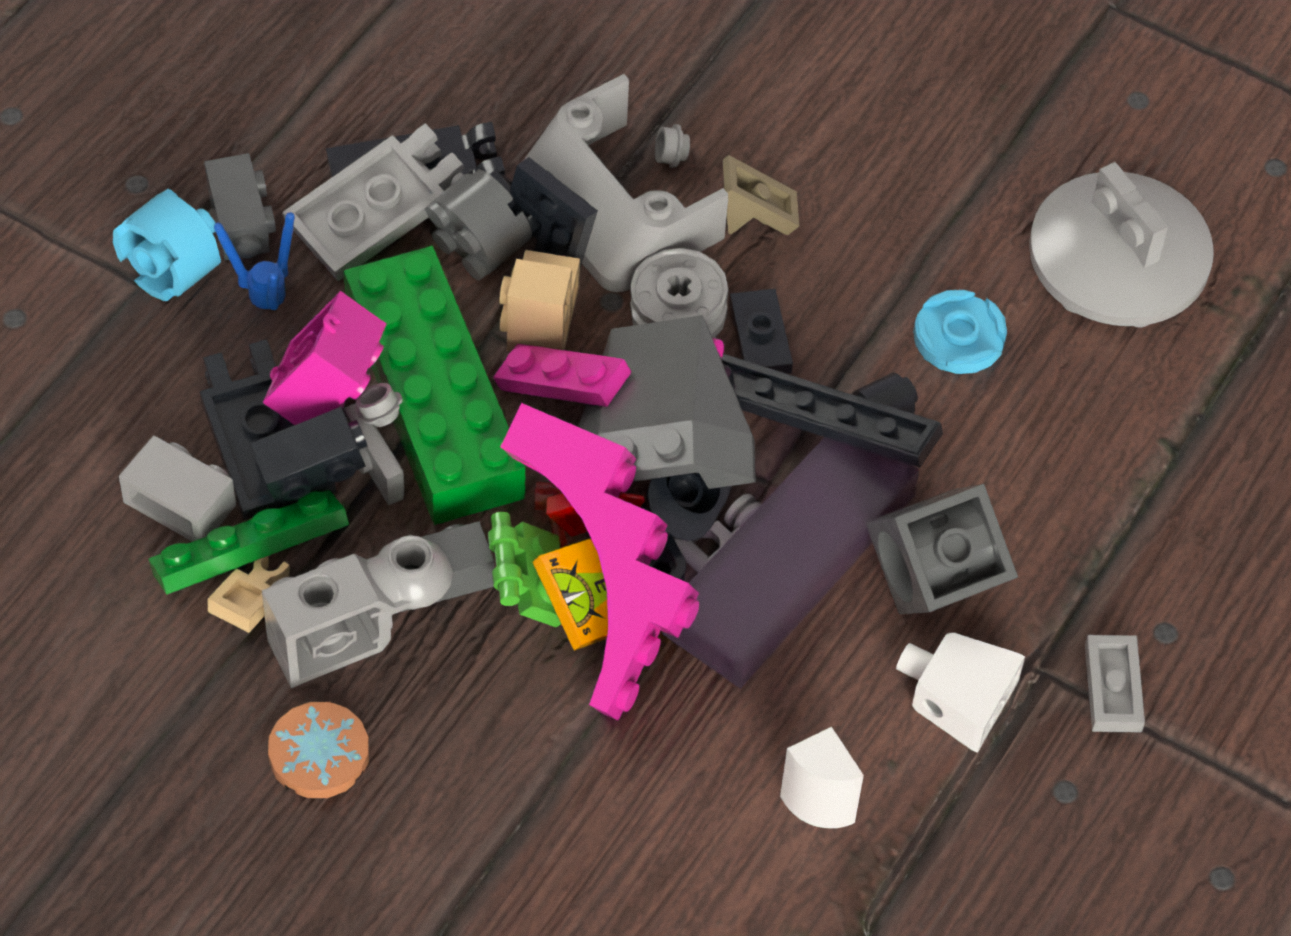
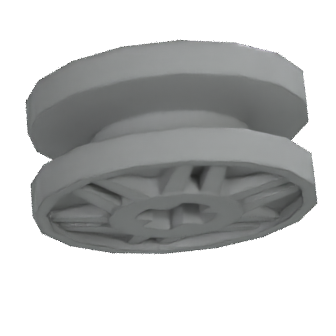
[630,248,728,338]

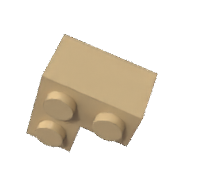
[500,250,580,352]

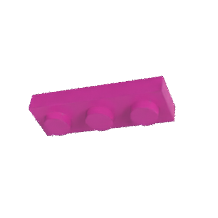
[493,344,631,407]

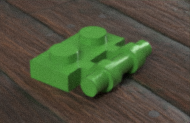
[488,512,561,627]

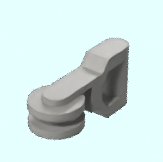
[674,494,765,580]

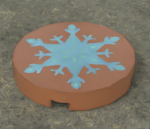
[268,702,369,798]

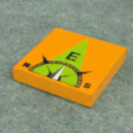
[532,538,608,651]

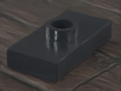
[729,288,793,373]

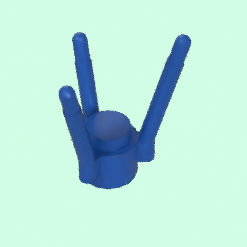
[214,212,295,310]

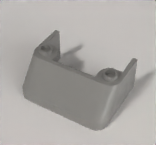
[523,74,728,292]

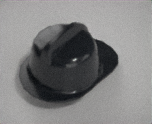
[647,472,731,541]

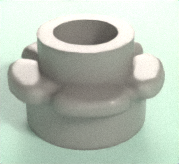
[655,124,690,168]
[356,383,403,427]

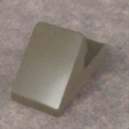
[723,155,800,235]

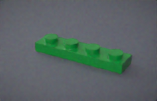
[148,490,349,595]

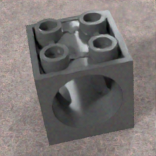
[866,484,1018,614]

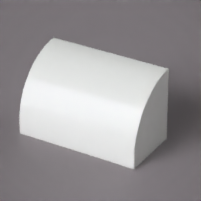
[780,727,864,828]

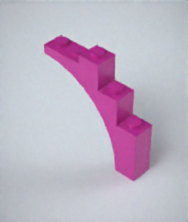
[501,403,699,720]

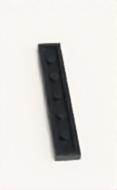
[721,354,943,468]

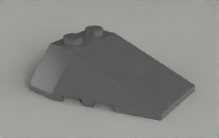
[578,315,756,489]

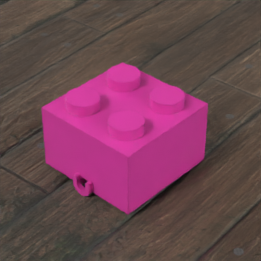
[263,291,386,425]

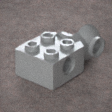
[262,535,453,688]

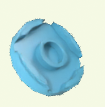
[913,290,1007,374]

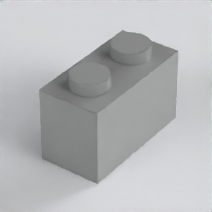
[119,435,236,542]

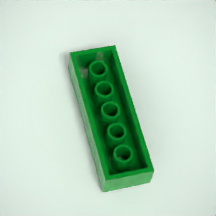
[344,246,525,525]

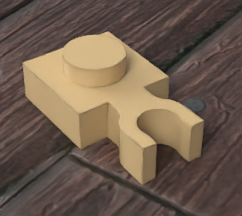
[208,556,290,633]

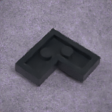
[509,157,598,268]

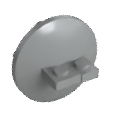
[1029,162,1214,327]

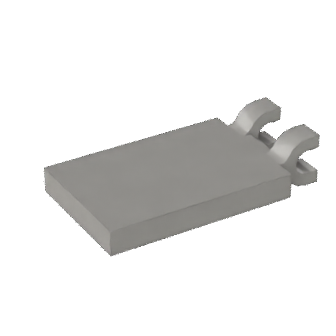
[282,123,464,281]

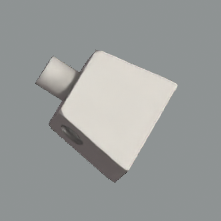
[896,632,1025,753]

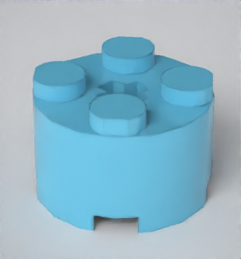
[113,189,221,301]

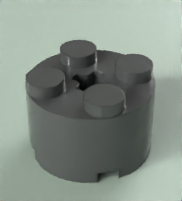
[425,169,532,281]

